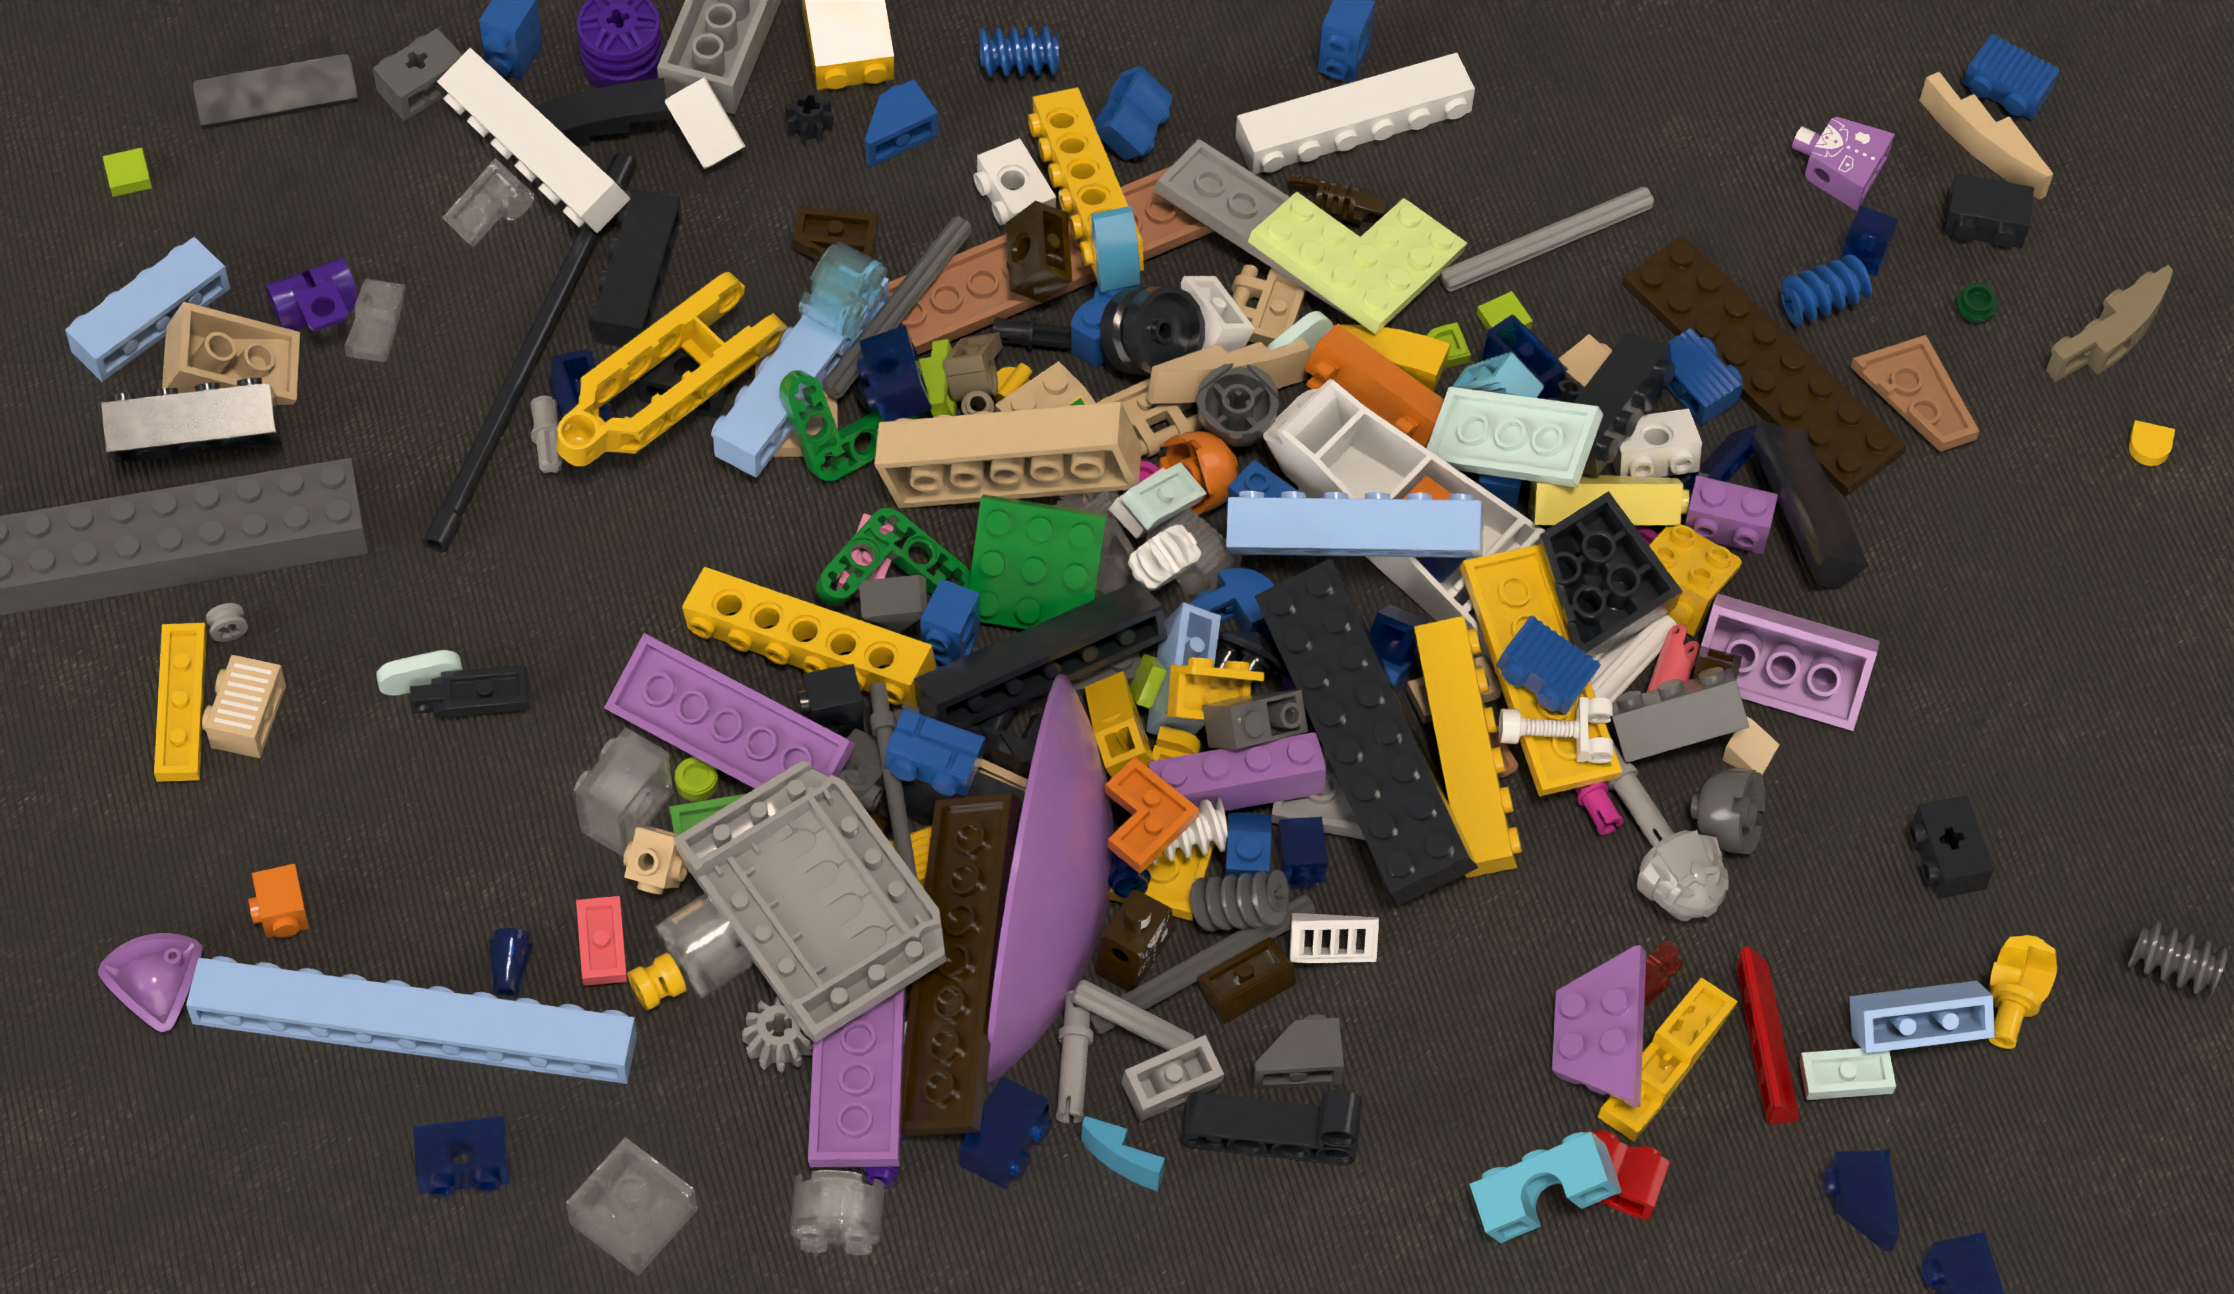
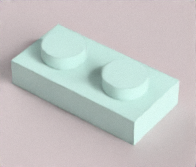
[1121,462,1207,530]
[1799,1048,1896,1100]

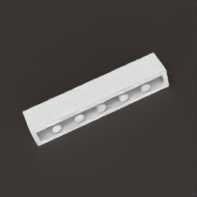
[437,48,630,233]
[1235,53,1475,175]

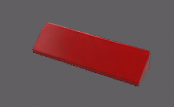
[1735,947,1799,1125]

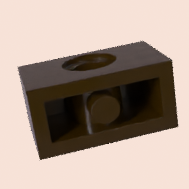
[1006,200,1073,303]

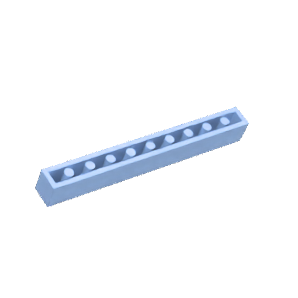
[186,956,637,1084]

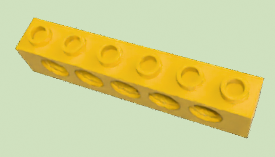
[1028,87,1144,279]
[682,567,936,708]

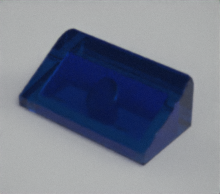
[1684,425,1758,492]

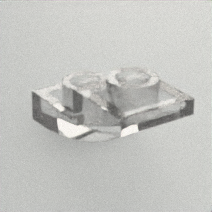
[345,279,405,363]

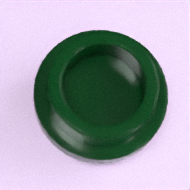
[1956,284,1998,323]

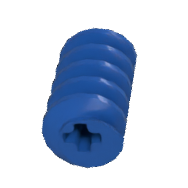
[979,26,1059,77]
[1781,254,1872,327]

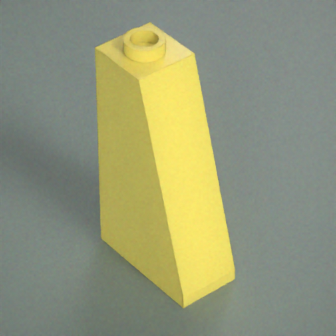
[1528,474,1689,525]

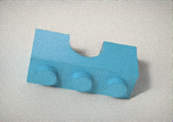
[1470,1132,1622,1243]

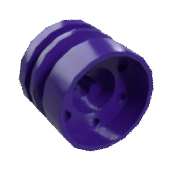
[577,0,662,88]

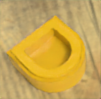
[2129,420,2175,466]
[1156,725,1201,754]

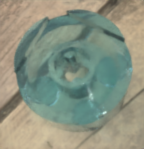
[799,241,887,339]

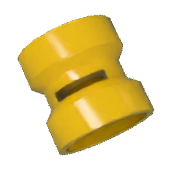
[627,953,687,1011]

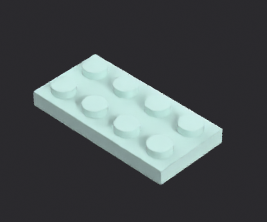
[1426,387,1603,487]

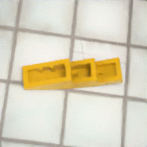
[1598,977,1738,1142]

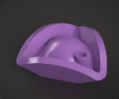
[98,933,203,1032]

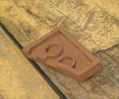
[1851,335,1979,452]

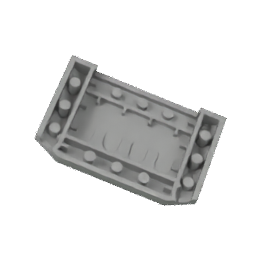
[673,760,946,1043]

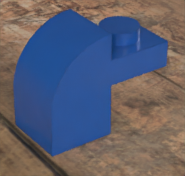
[1190,568,1275,637]

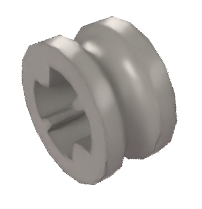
[206,603,248,642]

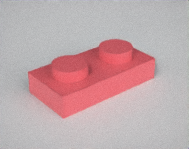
[576,896,627,986]

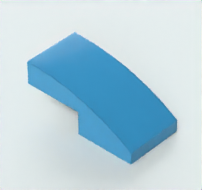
[1091,206,1140,292]
[1081,1116,1165,1191]

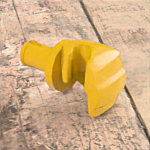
[1989,935,2057,1049]

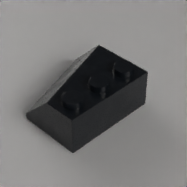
[1539,491,1683,656]

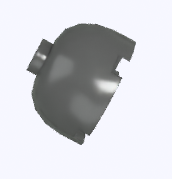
[1196,363,1279,447]
[1691,768,1766,854]

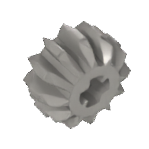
[742,995,813,1074]

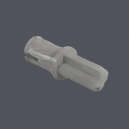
[530,396,563,473]

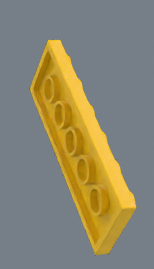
[1460,544,1622,796]

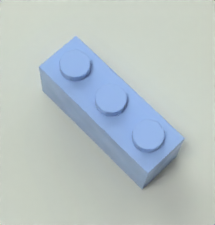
[1146,602,1221,736]
[1849,981,1995,1053]

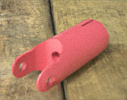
[1646,624,1700,692]

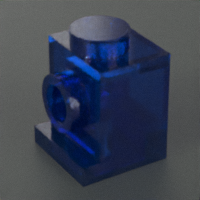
[1840,205,1898,276]

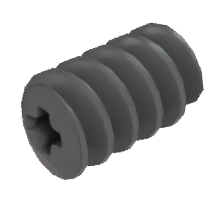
[1190,870,1290,932]
[2127,920,2228,999]

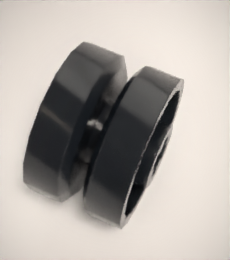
[1100,286,1205,375]

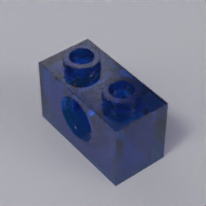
[857,325,932,422]
[413,1117,511,1196]

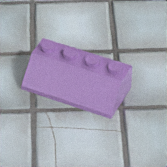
[1691,594,1880,731]

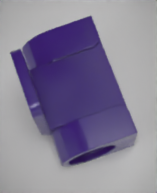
[265,257,360,331]

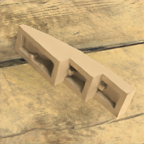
[1919,72,2053,200]
[1147,340,1312,404]

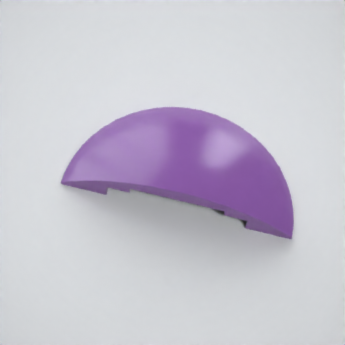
[986,674,1114,1082]

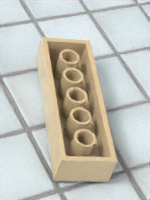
[875,401,1142,508]

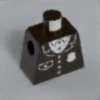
[1095,889,1175,992]

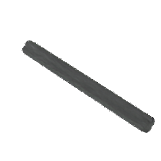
[823,216,971,398]
[1090,895,1316,1035]

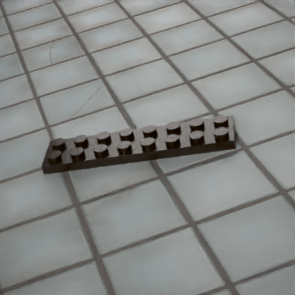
[1622,235,1907,497]
[901,793,1020,1136]

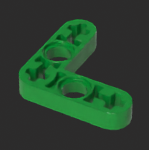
[779,370,917,481]
[816,508,971,606]

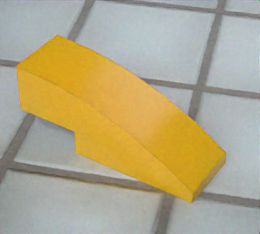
[1333,324,1451,392]

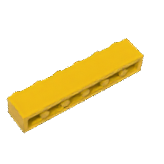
[1414,616,1522,878]

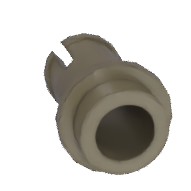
[961,391,994,415]

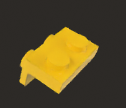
[1167,657,1265,720]

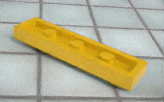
[154,623,207,782]

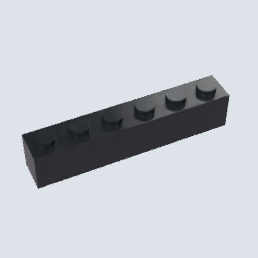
[914,580,1167,729]

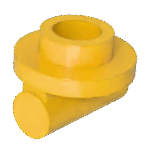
[993,363,1032,402]

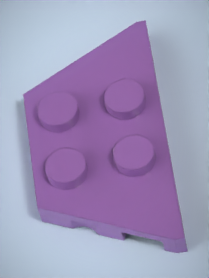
[1552,945,1646,1107]

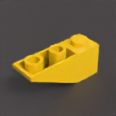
[1084,671,1155,778]

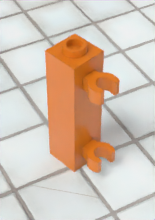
[1304,324,1444,448]

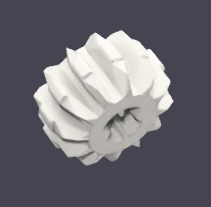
[1128,525,1202,591]

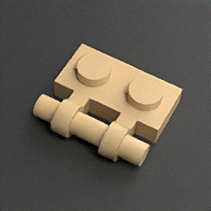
[1231,265,1307,346]
[1100,378,1203,458]

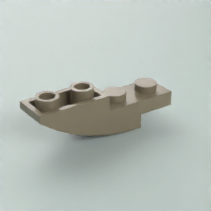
[2046,265,2173,382]

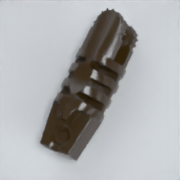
[1288,174,1387,224]

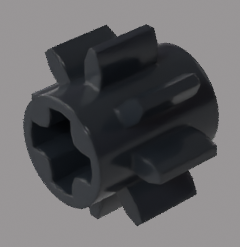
[785,91,834,141]

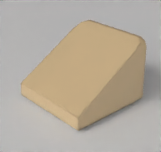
[1722,717,1780,775]

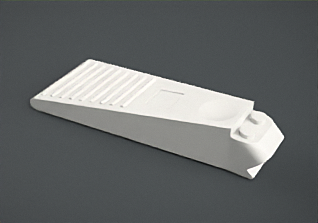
[1263,379,1677,702]

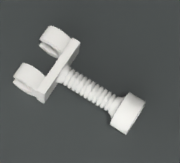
[1499,697,1613,763]

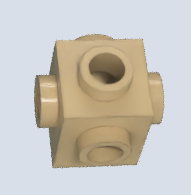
[623,827,689,894]

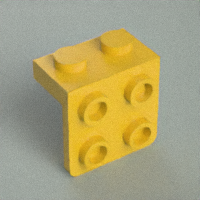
[1649,524,1742,637]

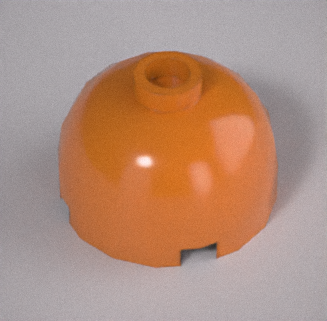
[1159,431,1238,516]

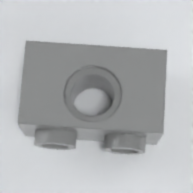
[1121,1035,1224,1122]

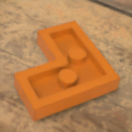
[1105,757,1199,873]

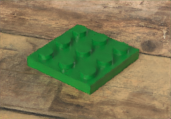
[969,494,1108,629]

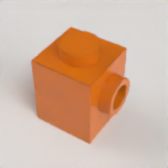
[248,864,310,938]

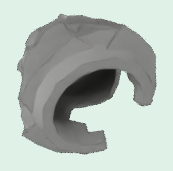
[1637,830,1729,921]

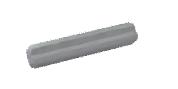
[1071,980,1195,1051]

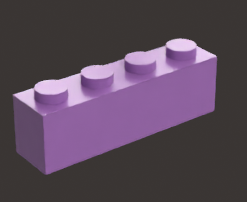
[1148,732,1326,811]

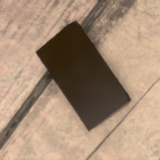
[1197,937,1296,1024]

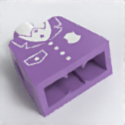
[1792,117,1895,211]

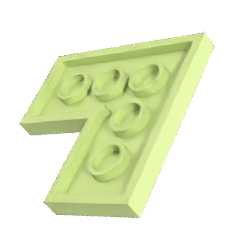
[1248,192,1467,334]

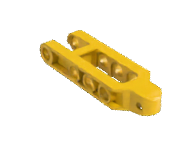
[555,272,787,466]

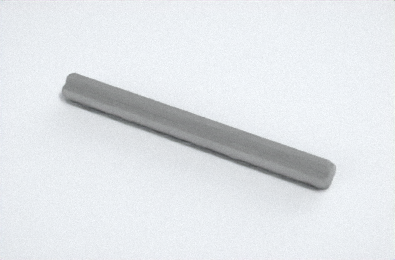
[1440,187,1654,292]

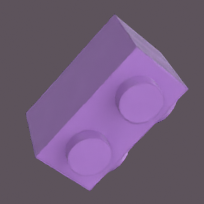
[1685,476,1778,554]

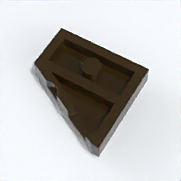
[793,206,878,270]

